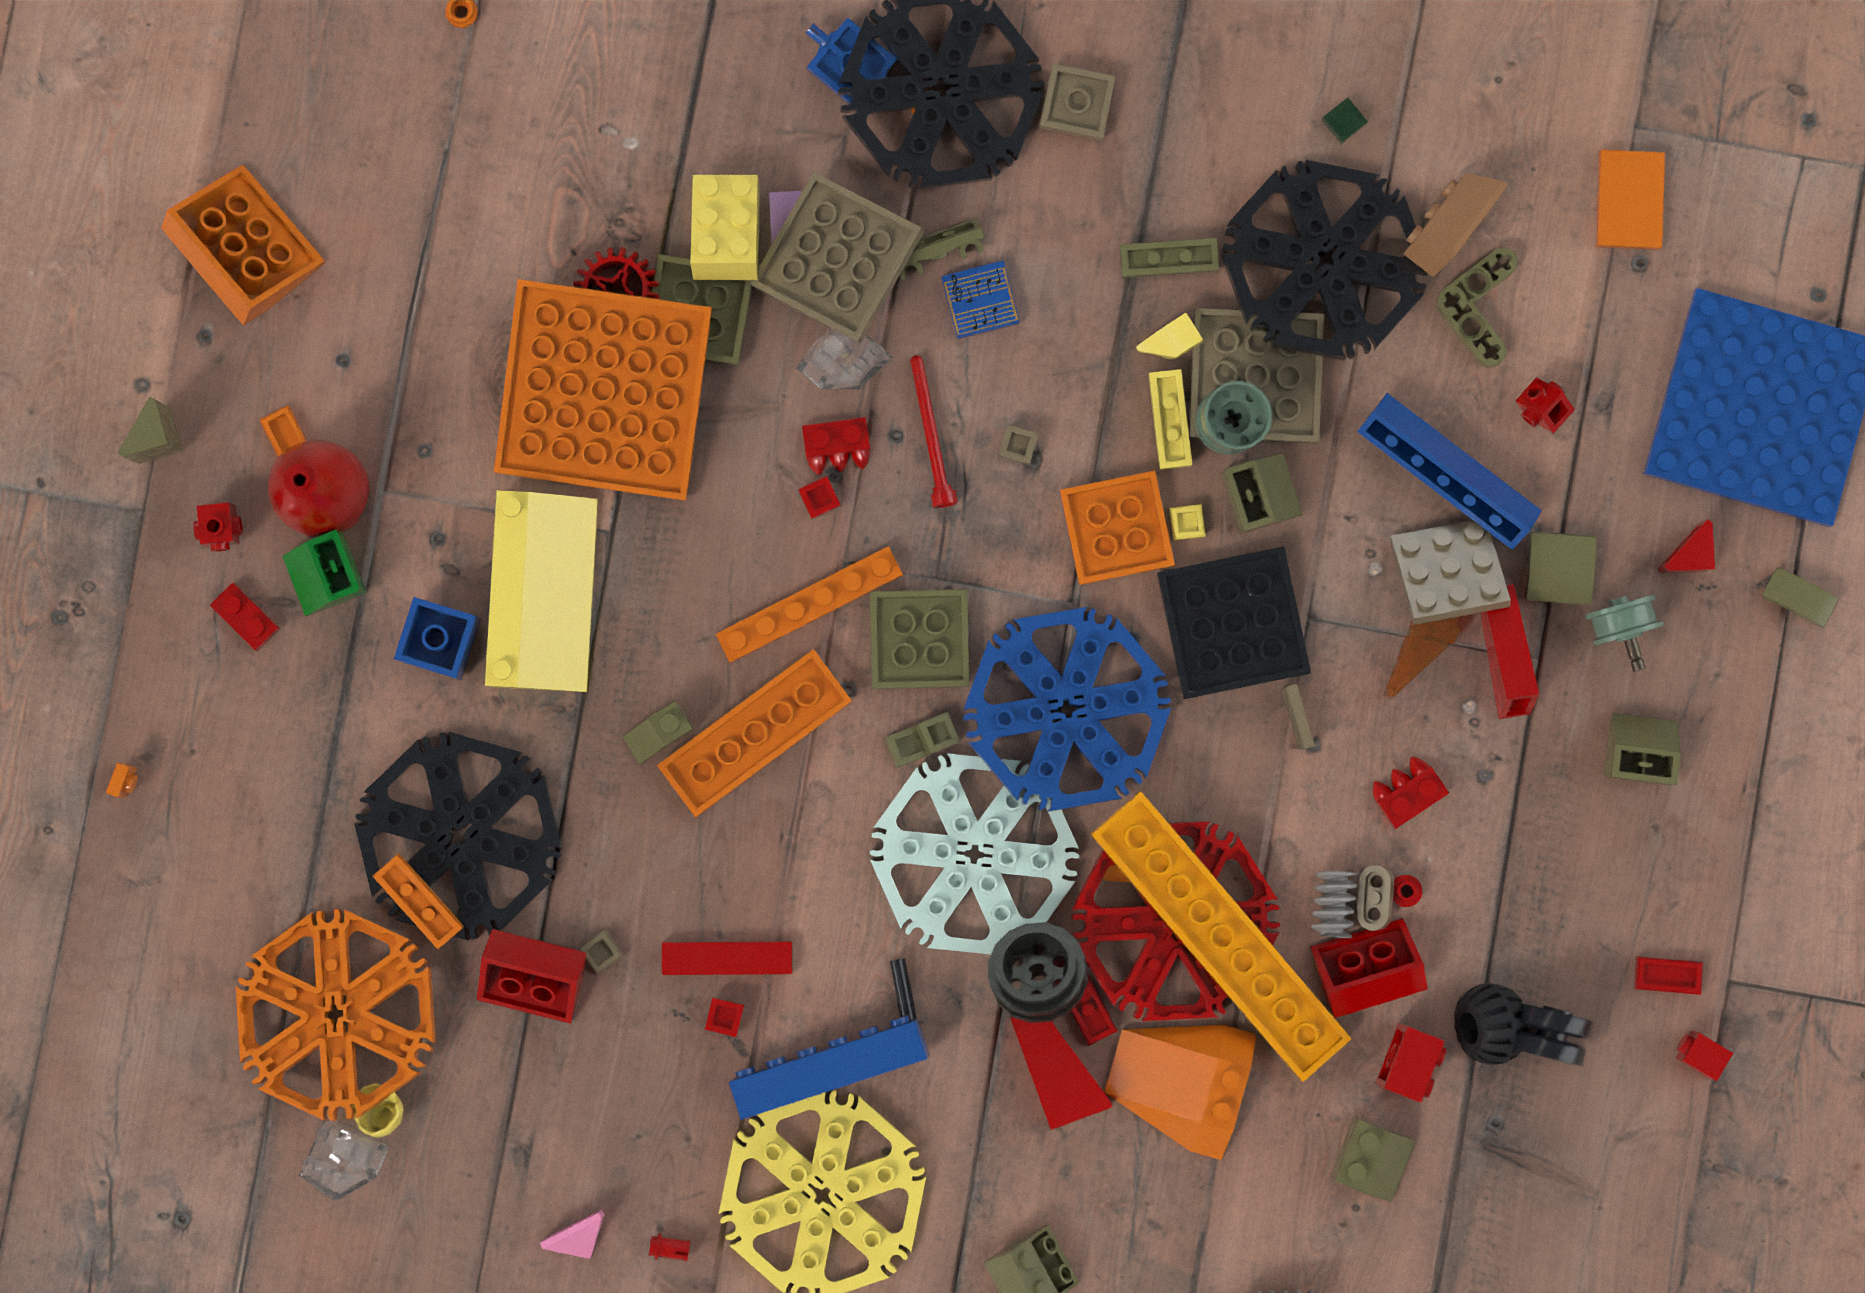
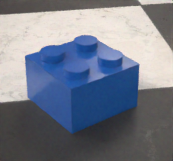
[394,597,481,680]

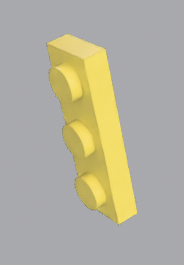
[1148,369,1192,470]

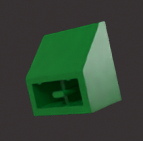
[282,530,367,617]

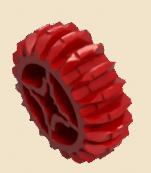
[573,247,660,299]

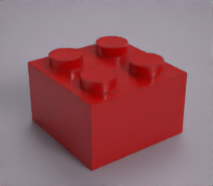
[1375,1022,1447,1103]

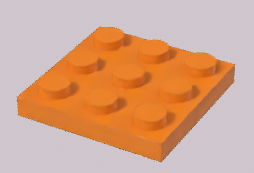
[1060,471,1175,586]

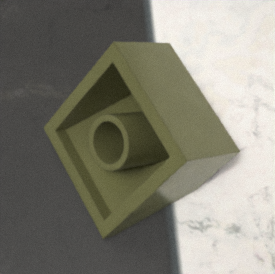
[1330,1116,1415,1202]

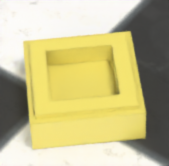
[1169,504,1206,541]

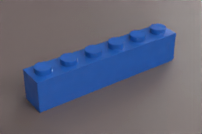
[1357,393,1542,550]
[729,1015,930,1120]

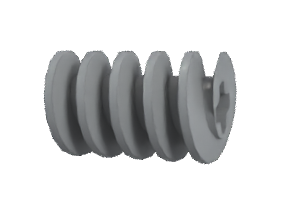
[1311,870,1358,938]

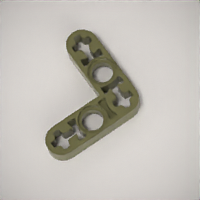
[1435,248,1518,368]

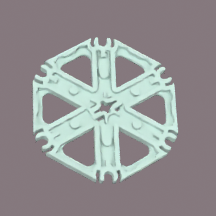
[870,753,1079,954]

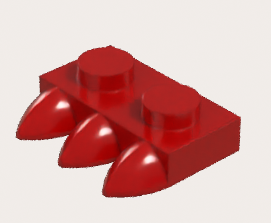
[802,417,870,475]
[1373,757,1449,829]

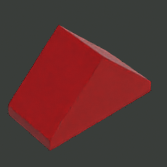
[1658,519,1715,573]

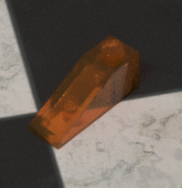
[1383,617,1460,698]

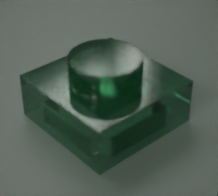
[1322,97,1368,144]

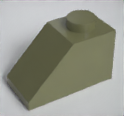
[623,701,695,764]

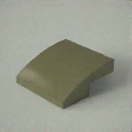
[1525,531,1596,605]

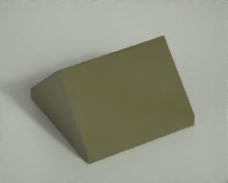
[117,396,183,464]

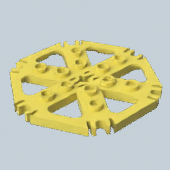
[719,1090,926,1293]

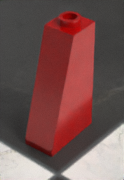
[1480,584,1539,720]
[1009,1016,1113,1130]

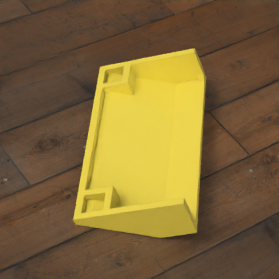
[485,490,598,692]

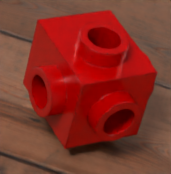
[1515,377,1575,434]
[193,502,243,552]

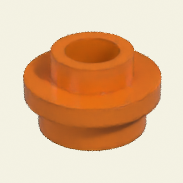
[445,0,478,28]

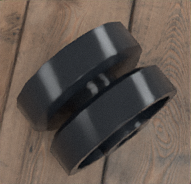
[1515,1003,1593,1066]

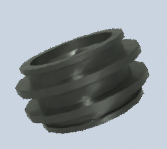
[988,922,1087,1023]

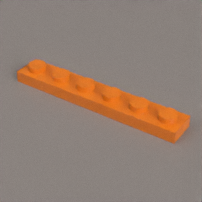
[715,546,903,663]

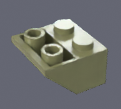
[1221,454,1303,535]
[1604,713,1681,786]
[984,1225,1080,1293]

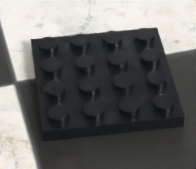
[1156,546,1311,700]

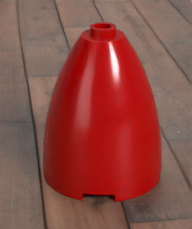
[268,440,370,538]

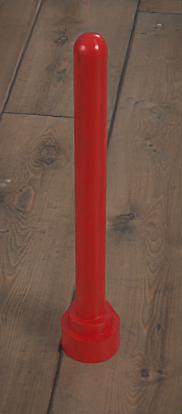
[910,355,958,509]

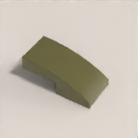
[1762,567,1839,628]
[884,712,960,768]

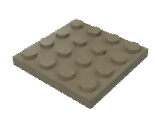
[750,172,924,344]
[1189,308,1324,444]

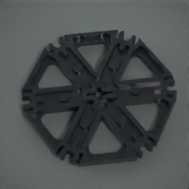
[837,0,1044,189]
[1221,160,1428,361]
[354,732,563,941]

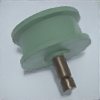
[1585,594,1664,672]

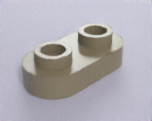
[1357,865,1394,931]

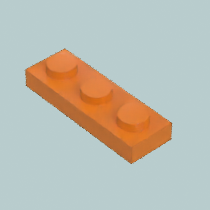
[373,853,464,949]

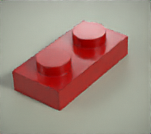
[209,582,281,651]

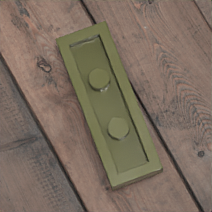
[1120,238,1219,279]

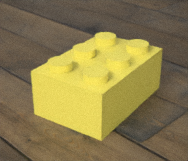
[690,175,760,280]

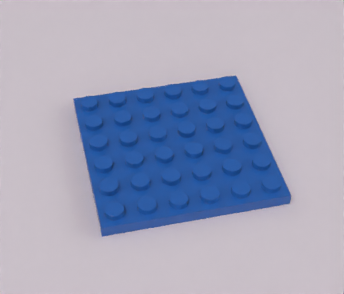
[1643,288,1865,527]

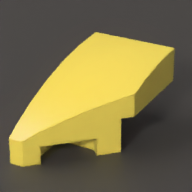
[1136,313,1204,360]

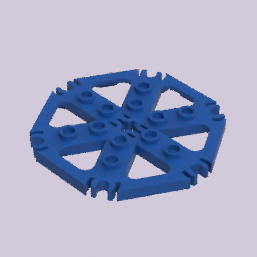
[962,607,1171,812]

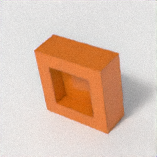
[106,762,138,798]

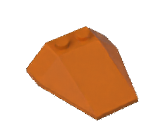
[1104,1025,1256,1160]

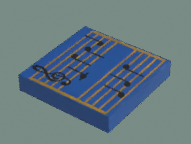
[941,260,1020,340]

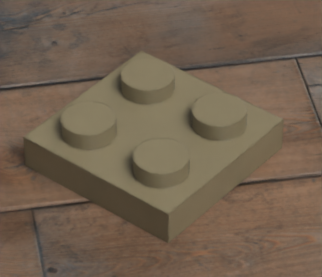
[1039,63,1116,141]

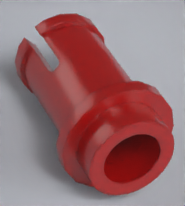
[648,1233,690,1262]

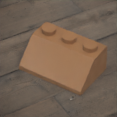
[1403,173,1508,277]

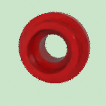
[1393,875,1422,907]

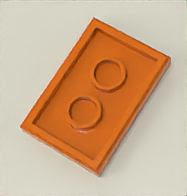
[1596,150,1665,250]

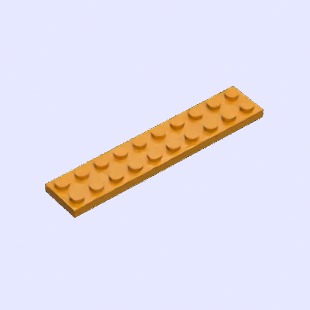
[1090,791,1352,1082]

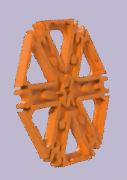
[236,909,436,1121]

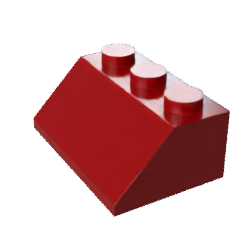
[1310,918,1428,1018]
[476,929,587,1024]

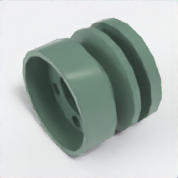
[1195,381,1272,455]

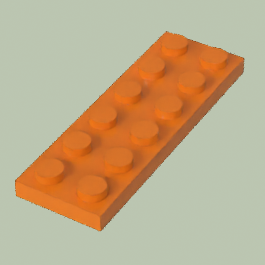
[657,649,853,818]

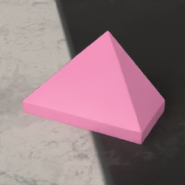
[540,1209,605,1259]

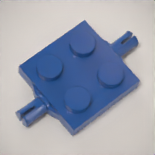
[805,18,897,104]

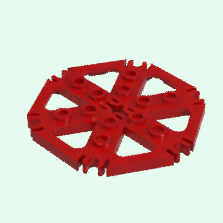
[1071,821,1280,1021]

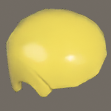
[353,1083,404,1138]

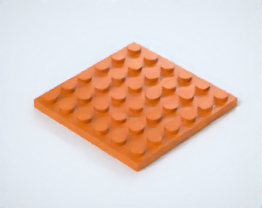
[494,279,713,501]

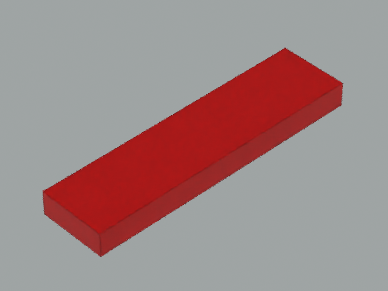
[662,941,793,975]

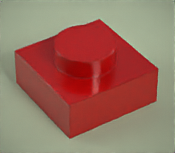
[798,476,841,520]
[704,997,745,1037]

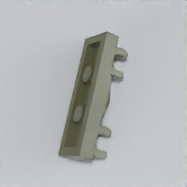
[900,217,985,281]

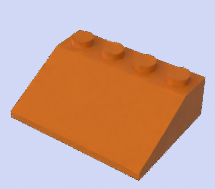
[161,164,325,326]

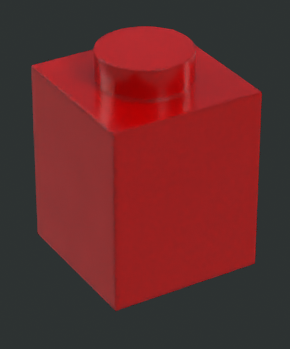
[1676,1031,1734,1081]

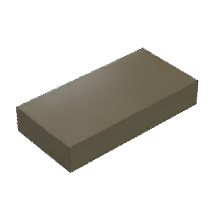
[1282,684,1315,750]

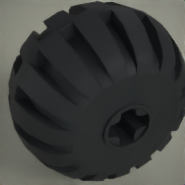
[1454,983,1530,1065]

